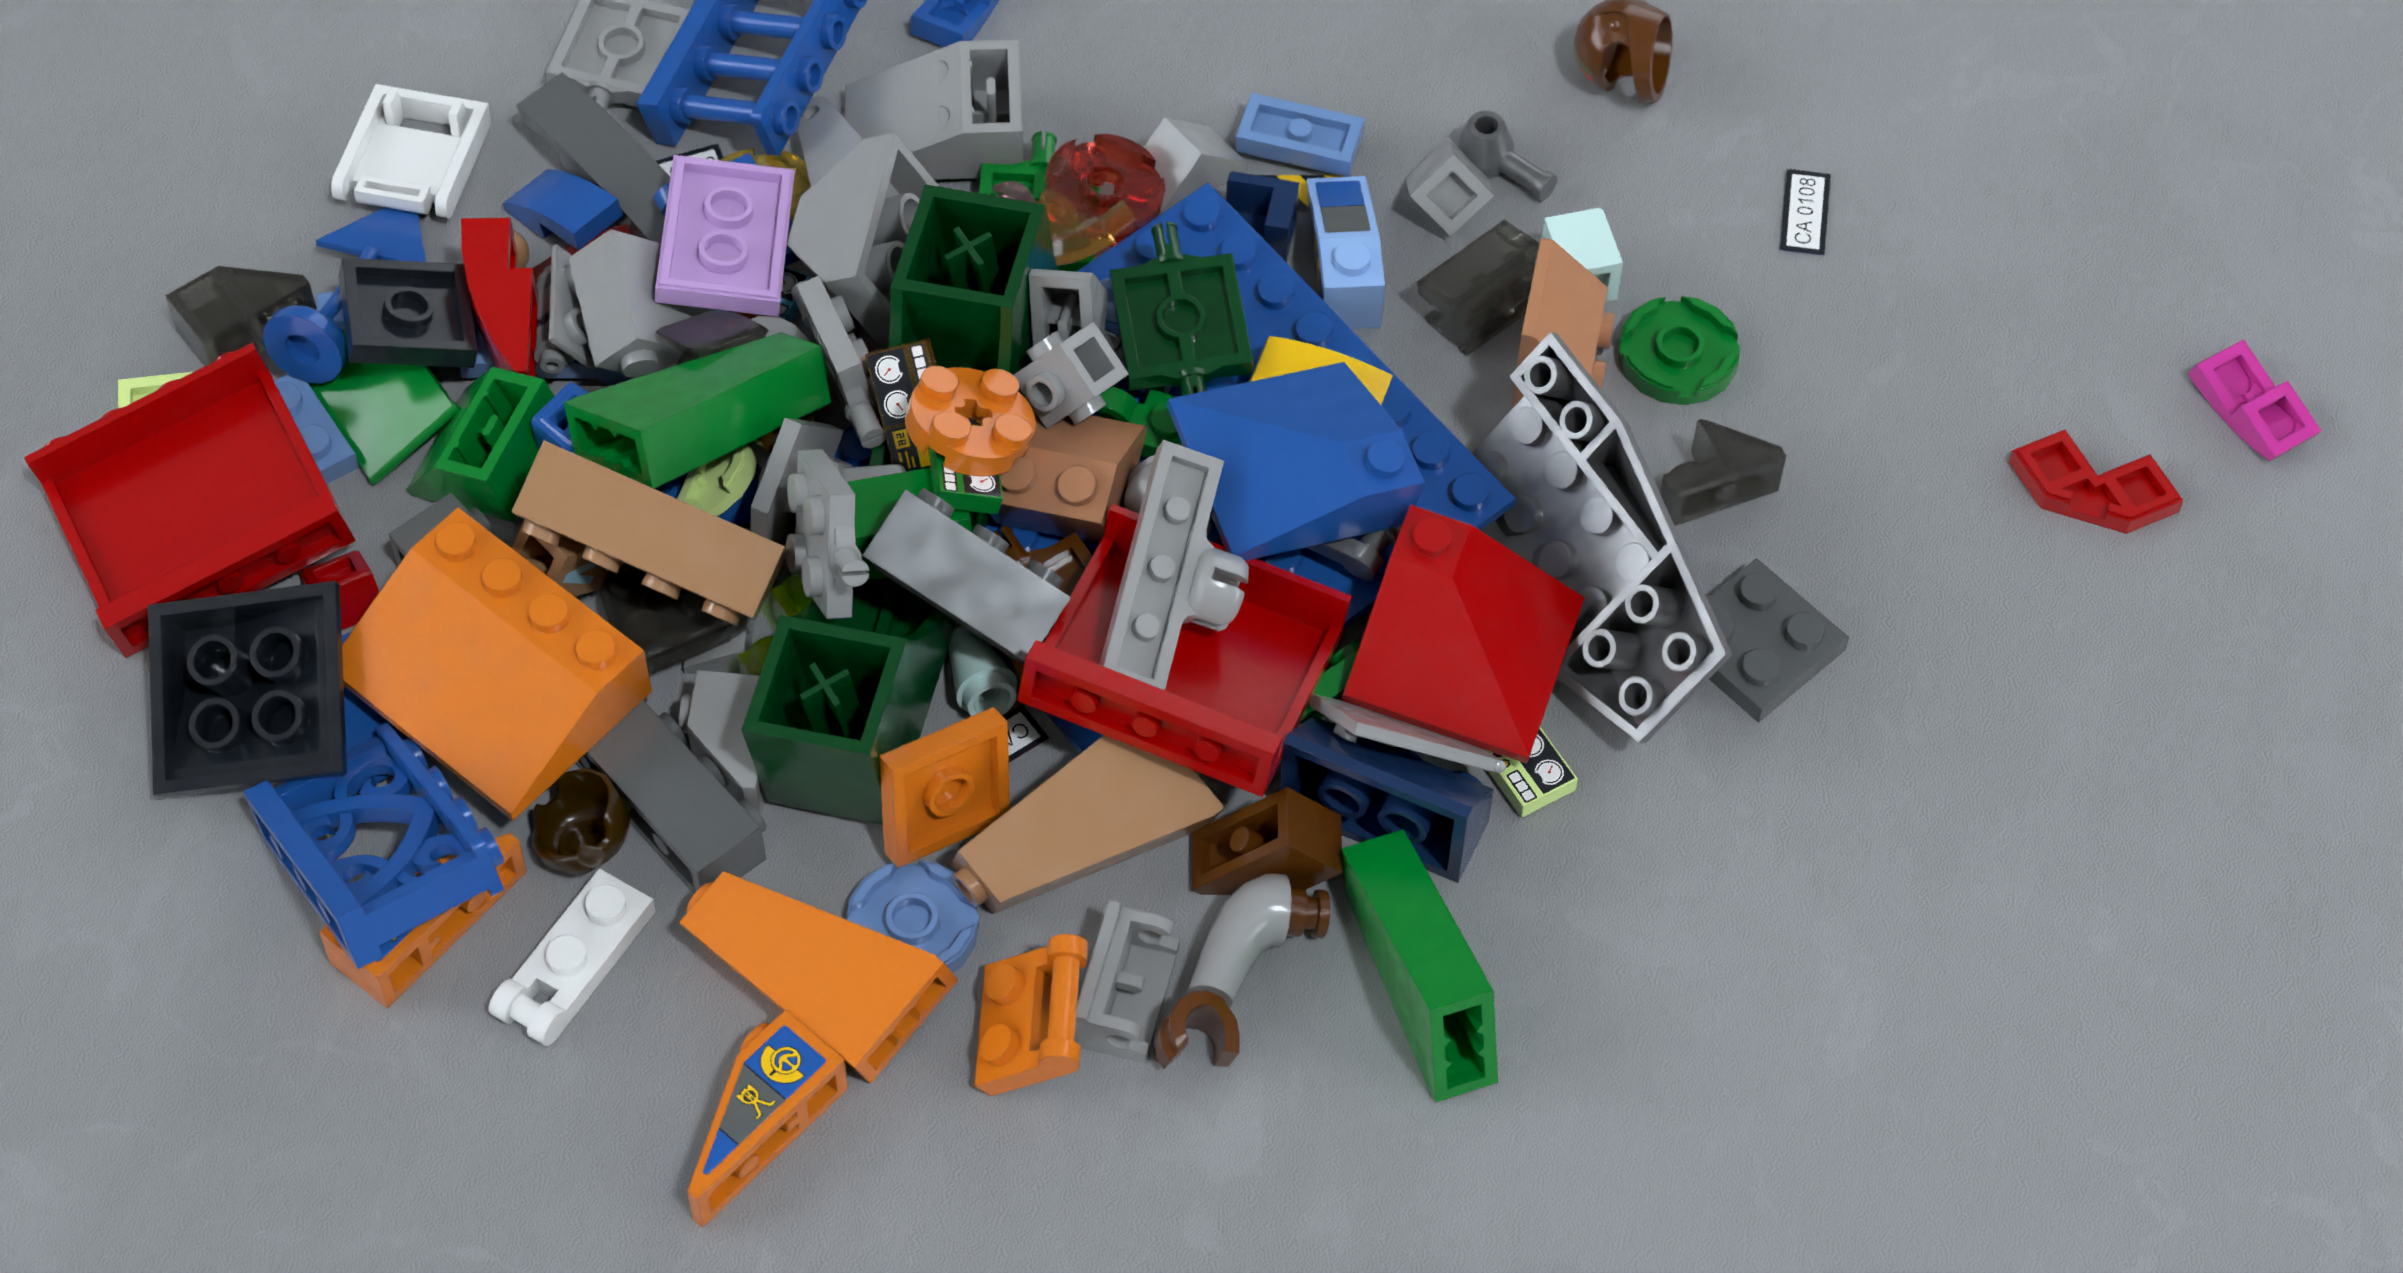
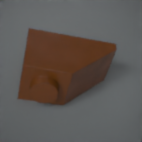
[1192,787,1343,895]

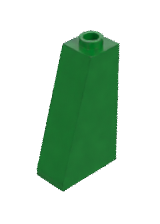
[564,332,831,489]
[1342,829,1498,1103]

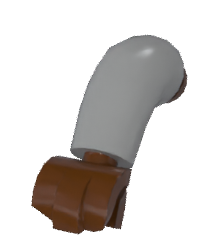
[1153,874,1330,1069]

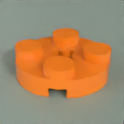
[905,366,1036,476]

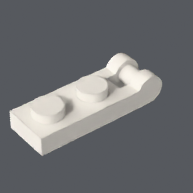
[489,868,656,1046]

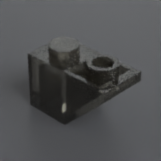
[165,266,316,366]

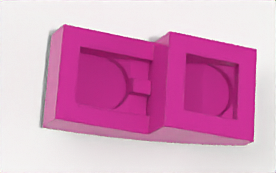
[2188,339,2322,461]

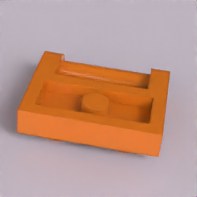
[974,934,1088,1096]

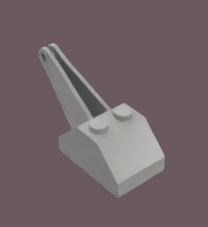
[787,96,939,352]

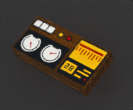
[865,338,936,472]

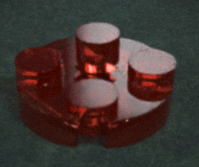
[1044,134,1165,248]

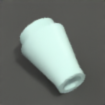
[948,626,1017,716]

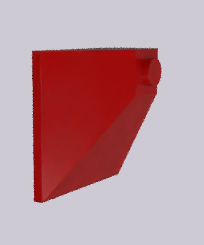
[1342,504,1585,764]

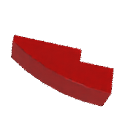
[461,217,539,377]

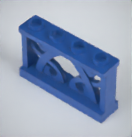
[243,722,504,969]

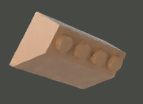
[511,440,787,626]

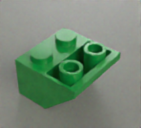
[407,367,554,522]

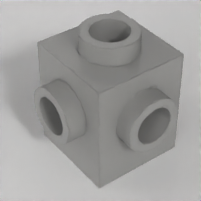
[1013,322,1129,429]

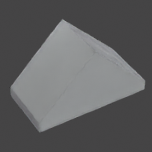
[1118,117,1247,222]
[1028,269,1108,369]

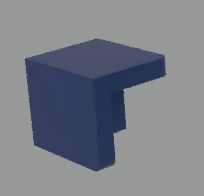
[1226,171,1300,263]

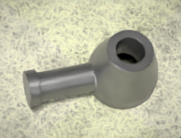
[1456,111,1558,201]

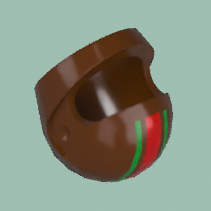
[1574,0,1673,103]

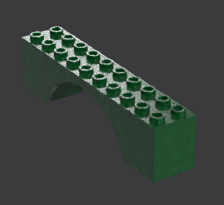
[741,184,1058,825]

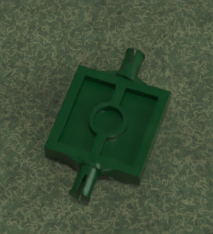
[1110,222,1253,396]

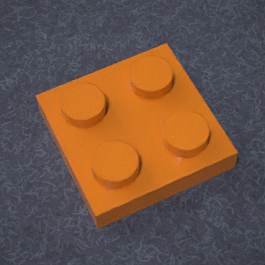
[879,707,1010,868]

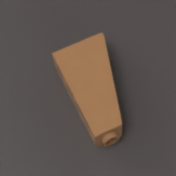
[951,735,1224,914]

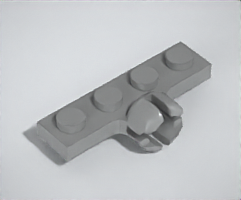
[1099,440,1249,690]

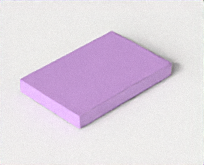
[654,155,795,317]

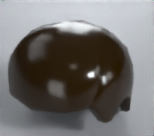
[532,767,630,875]

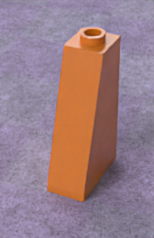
[679,871,958,1084]

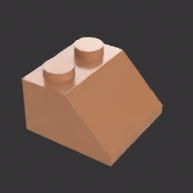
[1512,238,1616,408]
[989,407,1147,544]

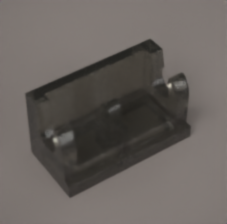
[1417,219,1540,356]

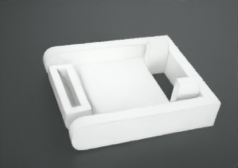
[331,84,491,218]

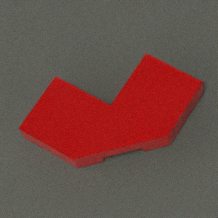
[2009,429,2184,534]

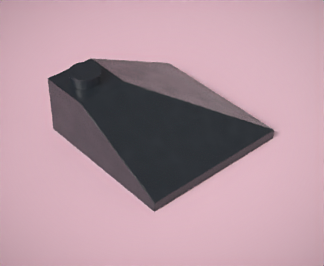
[148,581,347,797]

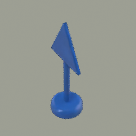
[262,207,426,384]

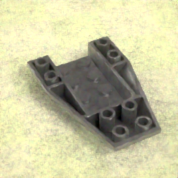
[1472,332,1732,743]

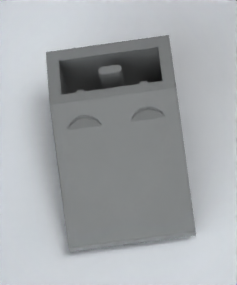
[845,39,1023,180]

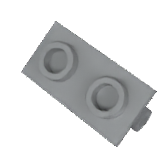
[534,244,596,374]

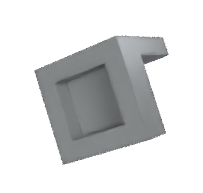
[1406,138,1494,236]

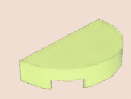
[677,442,757,516]

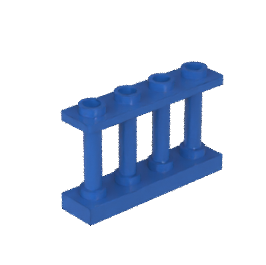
[636,0,868,156]

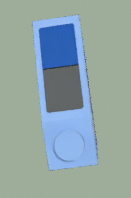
[1306,176,1385,329]

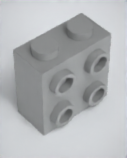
[569,229,722,378]

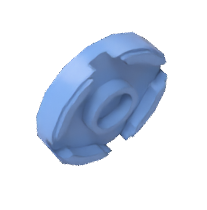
[847,860,979,973]

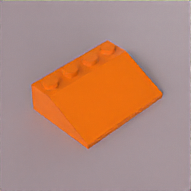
[342,507,652,821]

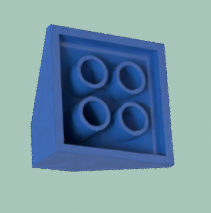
[1167,362,1425,561]

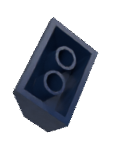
[1280,716,1494,883]

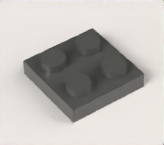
[1707,558,1849,723]

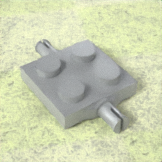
[546,0,691,111]
[791,276,886,448]
[786,449,869,619]

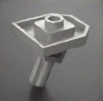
[751,418,906,546]

